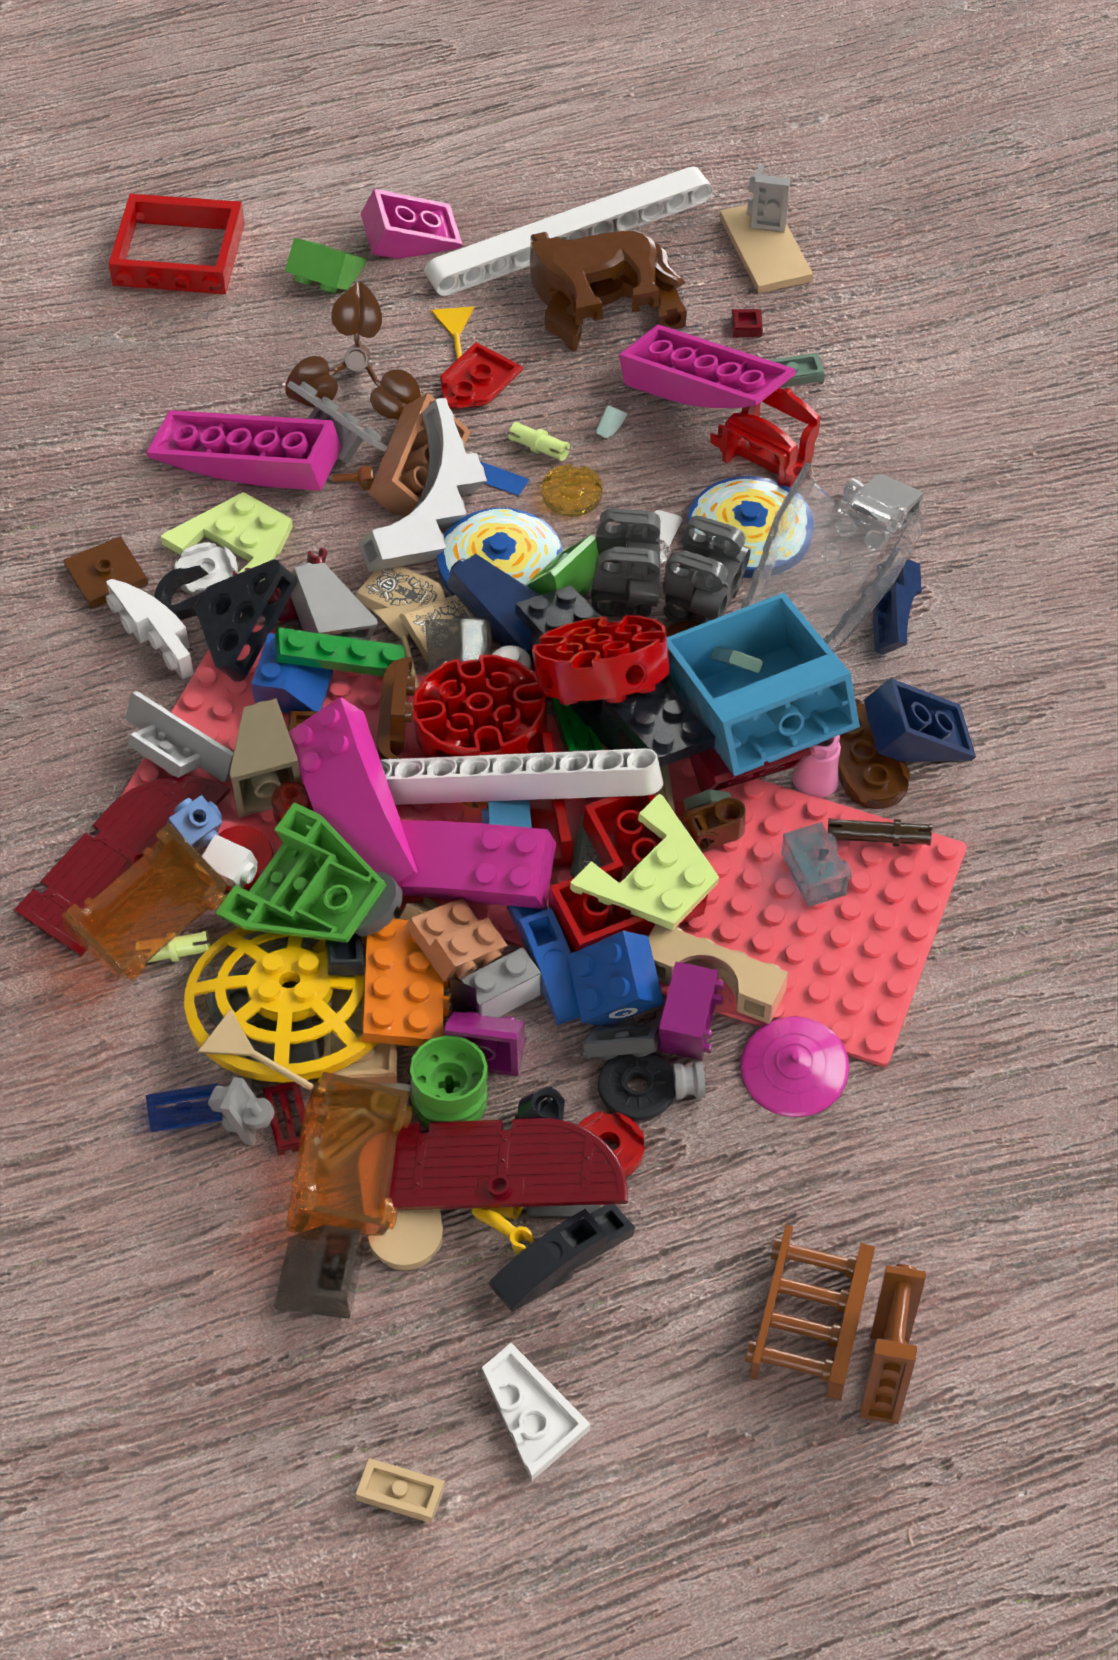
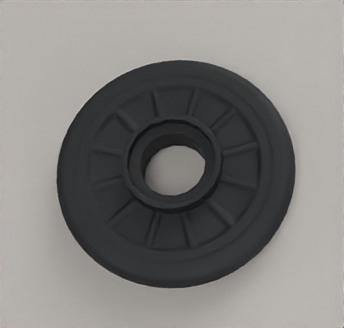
[598,1052,675,1120]

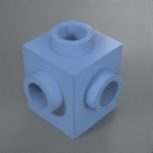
[165,795,223,854]

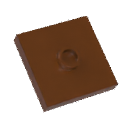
[63,536,149,609]

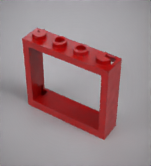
[108,193,245,294]

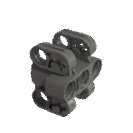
[590,508,661,617]
[663,516,751,623]

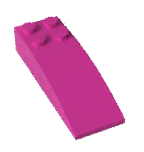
[619,324,796,408]
[146,410,342,491]
[289,697,418,886]
[400,821,556,909]

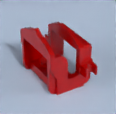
[710,388,821,488]

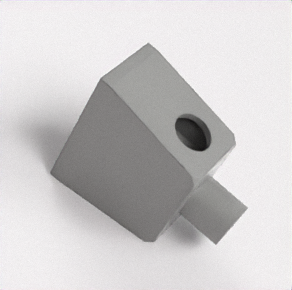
[844,474,923,547]

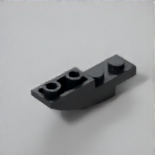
[489,1204,636,1312]

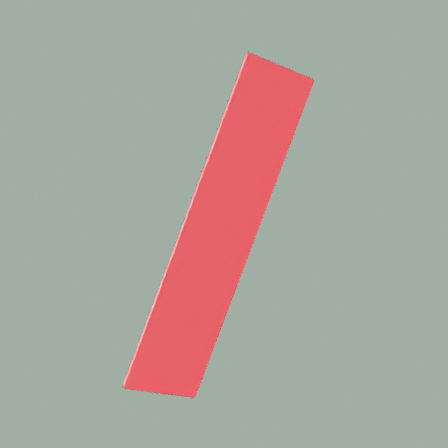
[121,625,967,1067]

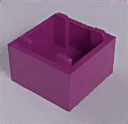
[659,961,724,1061]

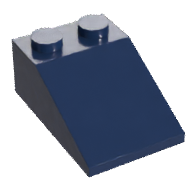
[863,678,976,762]

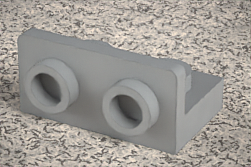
[747,165,791,232]

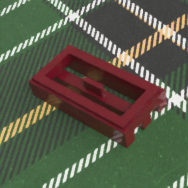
[262,1082,313,1156]

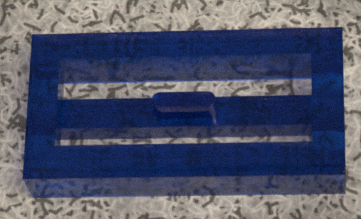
[146,1083,223,1133]

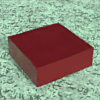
[731,309,763,338]

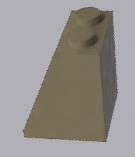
[230,698,304,818]

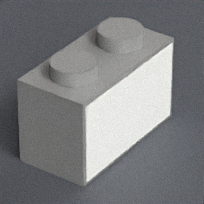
[461,947,541,1018]

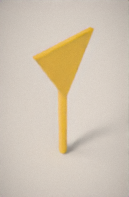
[431,306,475,359]

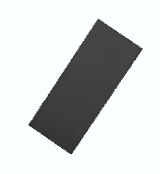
[450,978,477,1014]

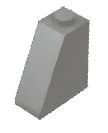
[290,563,378,641]

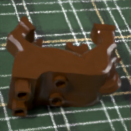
[530,230,687,352]

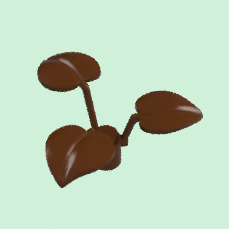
[285,281,421,420]

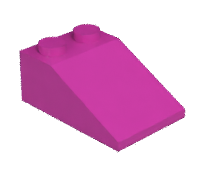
[360,189,462,259]

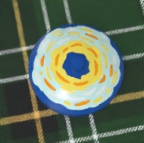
[687,476,812,578]
[437,508,563,596]

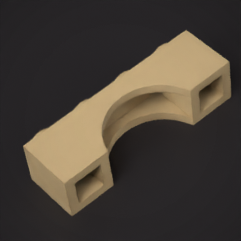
[649,924,788,1024]

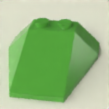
[216,803,387,943]

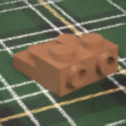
[405,898,508,982]

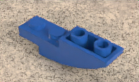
[507,905,581,1025]

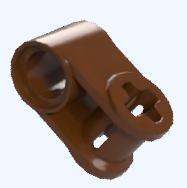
[679,797,746,853]

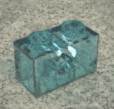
[781,822,852,907]

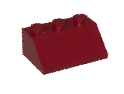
[689,747,811,792]

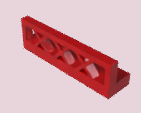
[529,732,573,867]

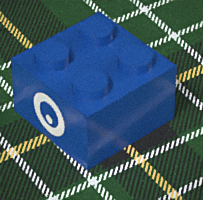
[567,931,664,1026]

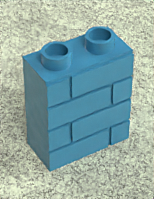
[667,592,860,777]

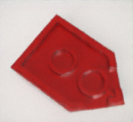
[440,342,523,409]

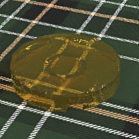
[542,464,602,517]

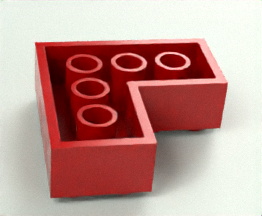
[548,794,708,953]

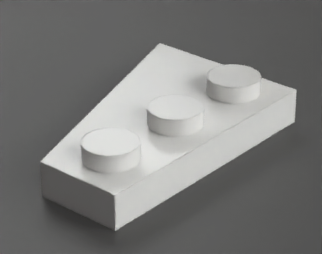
[482,1343,590,1481]

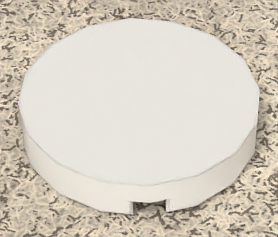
[174,542,238,596]

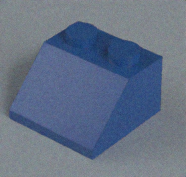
[251,633,334,714]

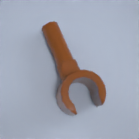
[333,466,375,490]

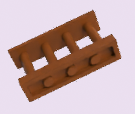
[745,1225,875,1401]
[860,1264,926,1424]

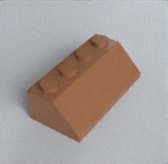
[368,393,471,516]

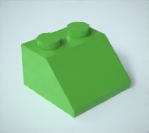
[285,237,367,293]
[525,534,599,596]

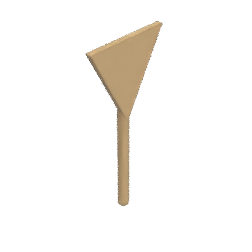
[373,602,420,691]
[198,1009,313,1090]

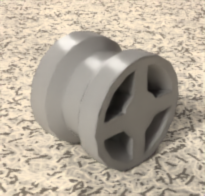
[672,1062,705,1100]

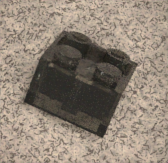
[274,1225,364,1319]

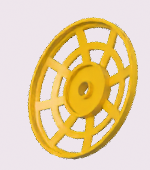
[184,927,378,1083]

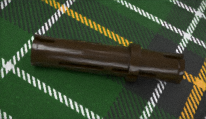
[827,818,932,847]

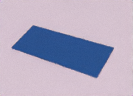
[480,461,530,496]

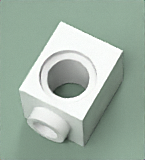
[198,834,258,888]

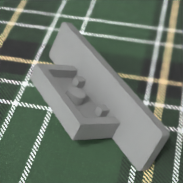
[287,381,388,463]
[126,691,234,782]

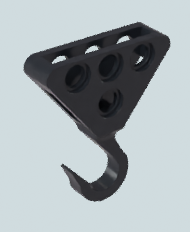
[154,559,297,682]

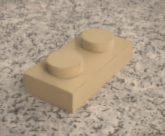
[355,1458,445,1523]

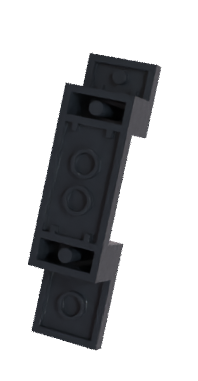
[515,585,716,767]

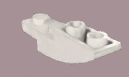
[106,579,194,680]

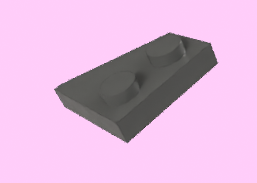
[583,1010,663,1060]

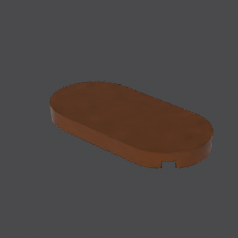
[838,699,910,809]

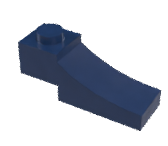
[872,557,922,655]

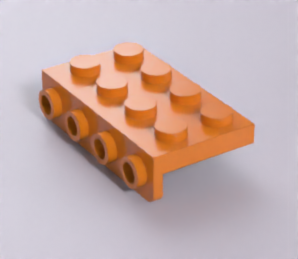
[361,919,449,1047]

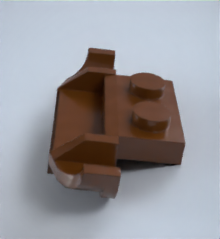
[377,657,415,760]

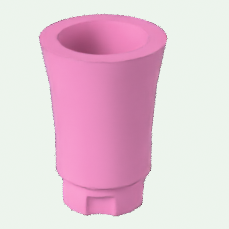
[792,735,841,798]

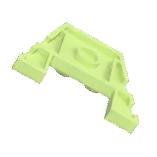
[161,492,293,581]
[570,794,719,930]

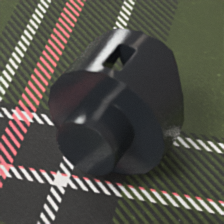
[514,1087,565,1120]

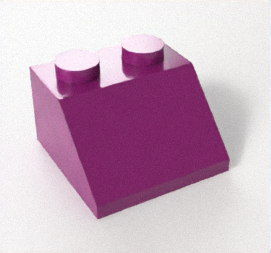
[444,1011,525,1076]

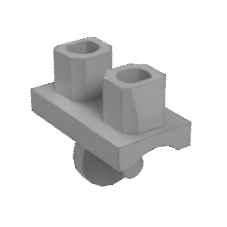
[208,1077,275,1145]

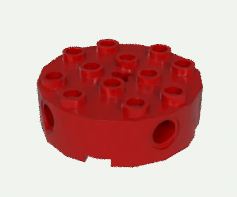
[532,615,671,705]
[413,655,548,758]

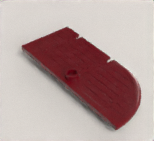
[13,776,230,957]
[378,1118,628,1211]

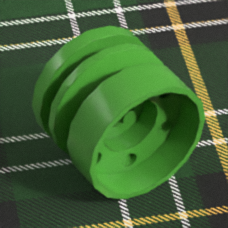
[410,1035,488,1128]

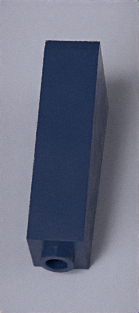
[447,553,540,655]

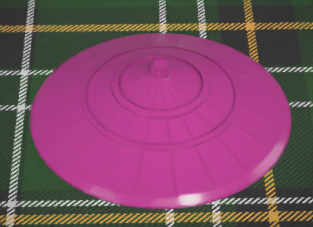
[741,1017,849,1117]

